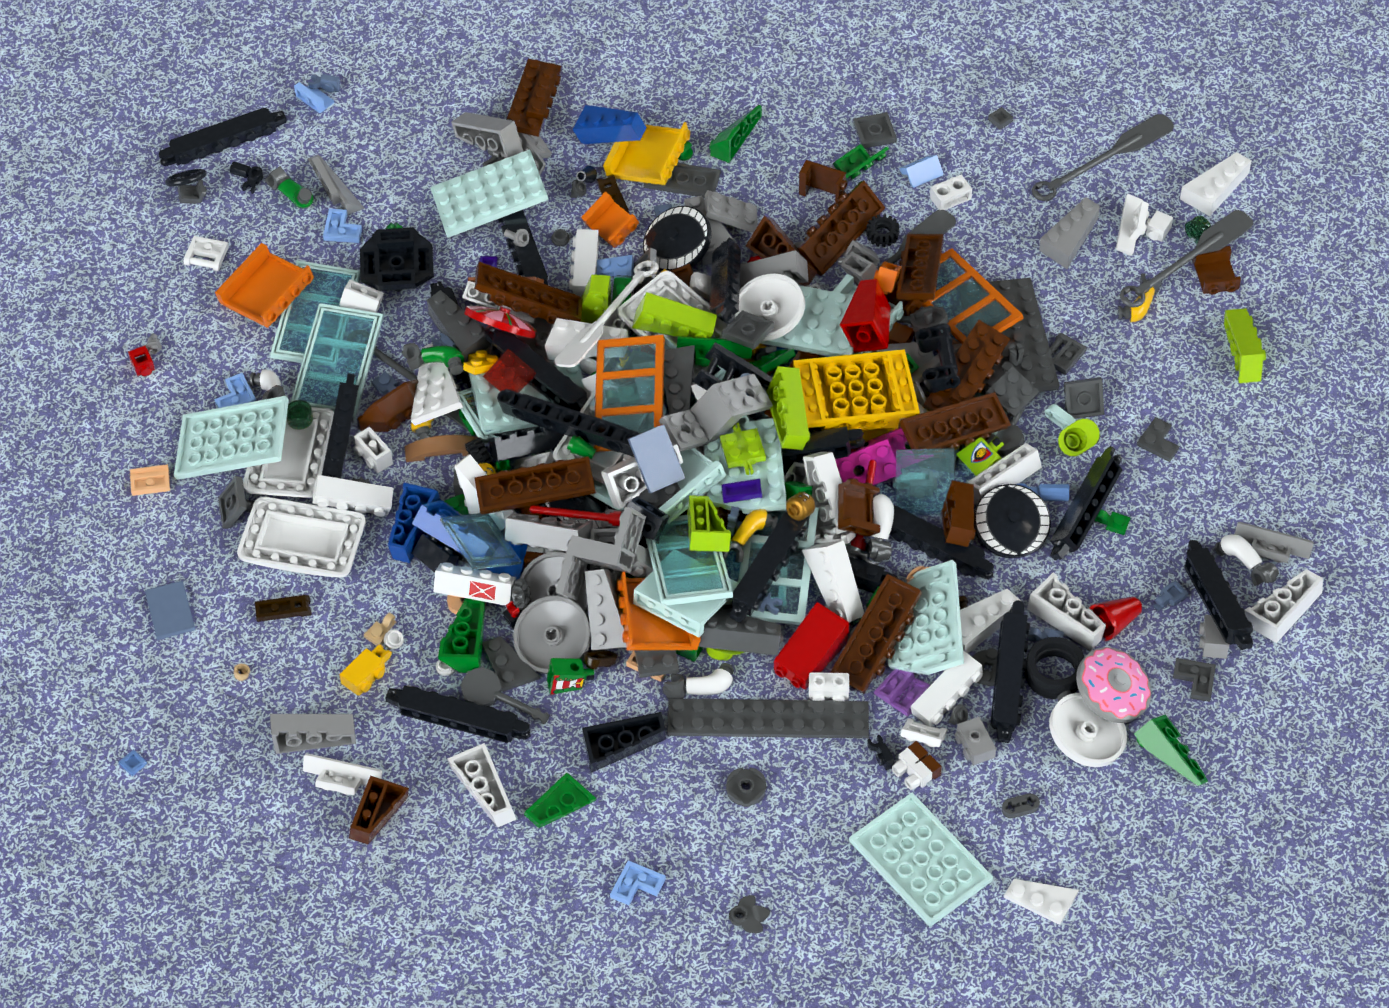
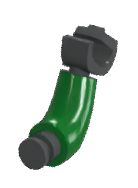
[265,166,314,209]
[402,343,464,375]

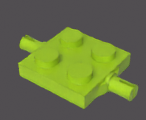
[720,423,766,475]

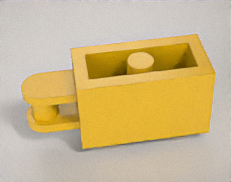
[339,644,392,696]

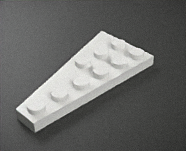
[411,344,463,426]

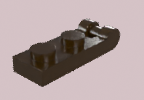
[596,174,629,213]
[255,595,312,622]

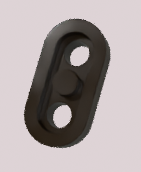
[583,650,617,669]

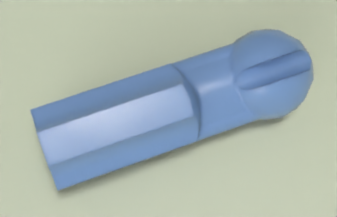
[1016,483,1069,501]

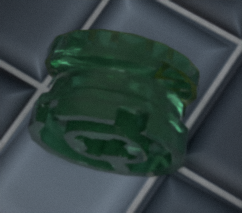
[1185,215,1211,244]
[287,400,313,430]

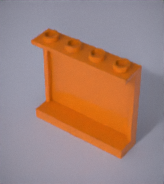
[215,243,314,328]
[617,572,701,650]

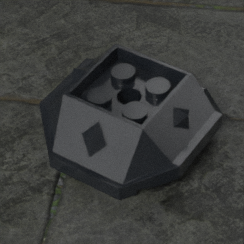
[360,227,434,292]

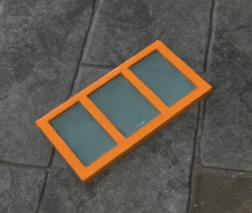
[922,248,1024,344]
[594,335,665,452]

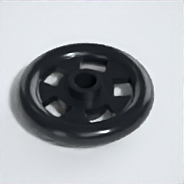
[165,169,207,187]

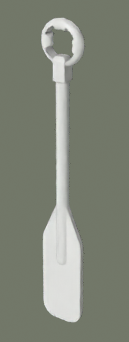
[555,261,659,367]

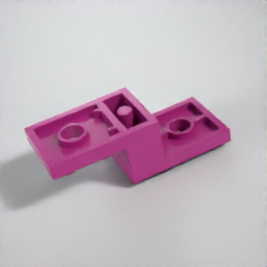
[835,427,934,485]

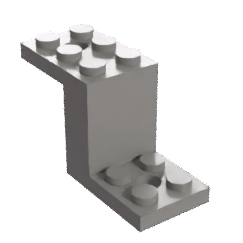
[659,374,773,452]
[556,507,646,601]

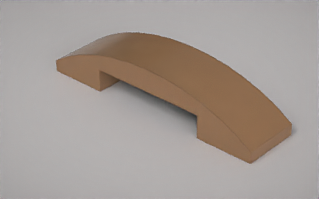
[405,435,478,462]

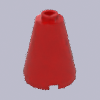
[1089,596,1142,641]

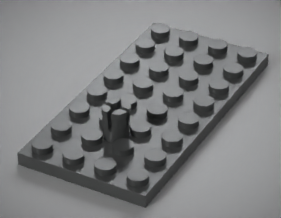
[958,278,1059,395]

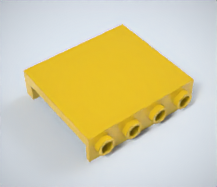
[603,122,690,185]

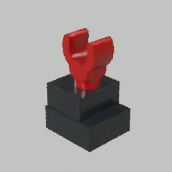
[503,601,522,630]

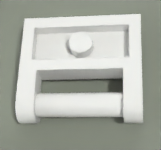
[184,236,229,271]
[901,718,947,747]

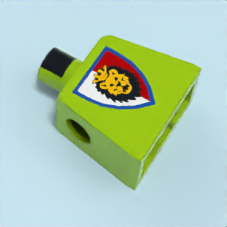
[956,436,1004,476]

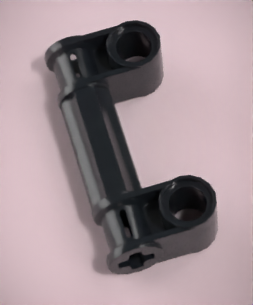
[915,323,960,393]

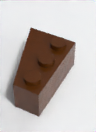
[941,480,976,547]
[349,775,409,844]

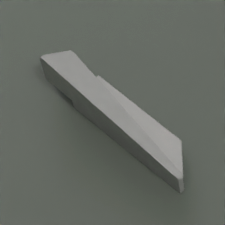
[307,154,364,215]

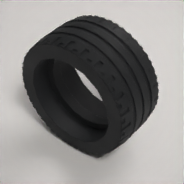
[1025,637,1084,700]

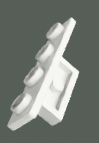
[1116,194,1149,256]
[303,753,382,795]

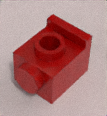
[128,345,155,377]

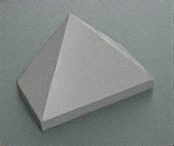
[843,240,880,266]

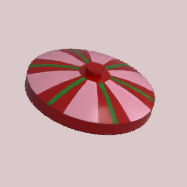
[464,306,537,338]

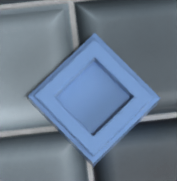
[118,749,147,776]

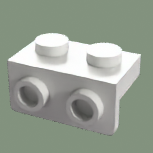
[808,673,849,701]

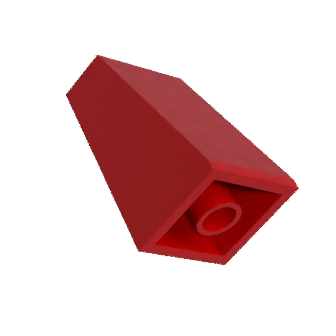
[840,279,891,353]
[774,602,849,690]

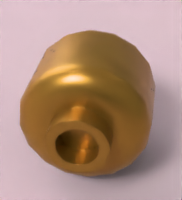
[786,492,815,521]

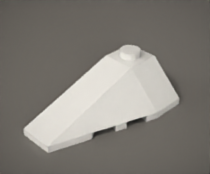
[455,454,516,535]

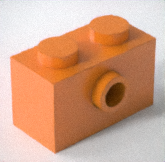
[874,261,902,294]

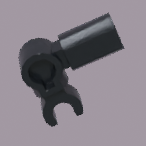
[230,161,264,194]

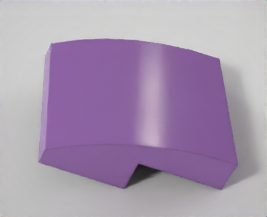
[874,669,931,716]

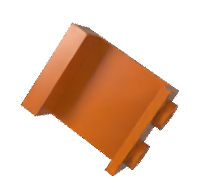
[581,192,639,248]

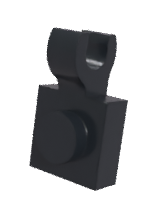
[867,735,894,771]

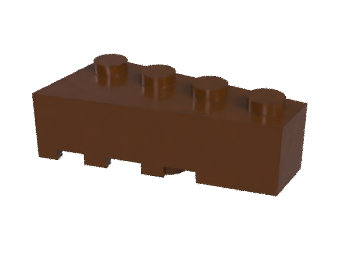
[745,215,818,286]

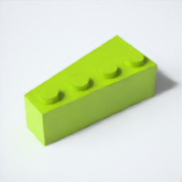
[632,292,717,338]
[1224,308,1266,383]
[766,366,810,450]

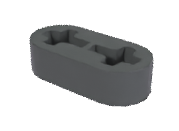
[1002,793,1040,818]

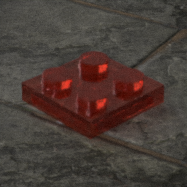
[483,349,537,393]

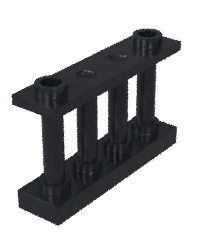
[693,342,773,420]

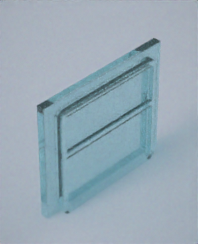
[896,448,954,516]
[440,513,521,570]

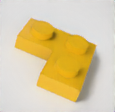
[463,350,505,375]

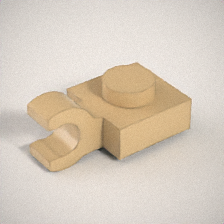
[364,612,397,646]

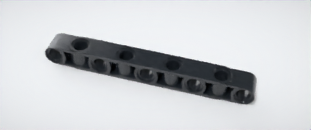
[497,389,639,457]

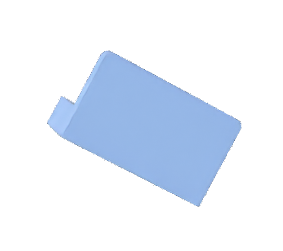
[294,82,334,113]
[899,155,943,188]

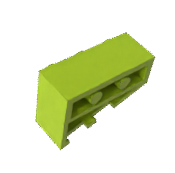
[580,274,612,324]
[687,495,731,552]

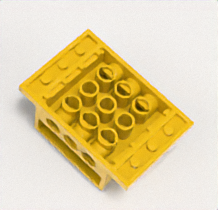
[793,349,920,442]

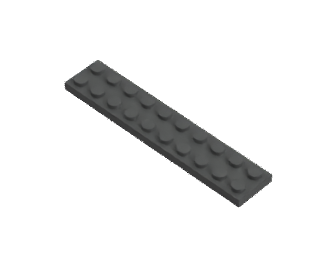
[667,698,869,739]

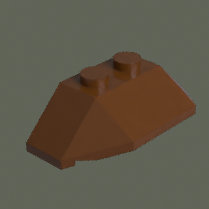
[357,379,419,432]

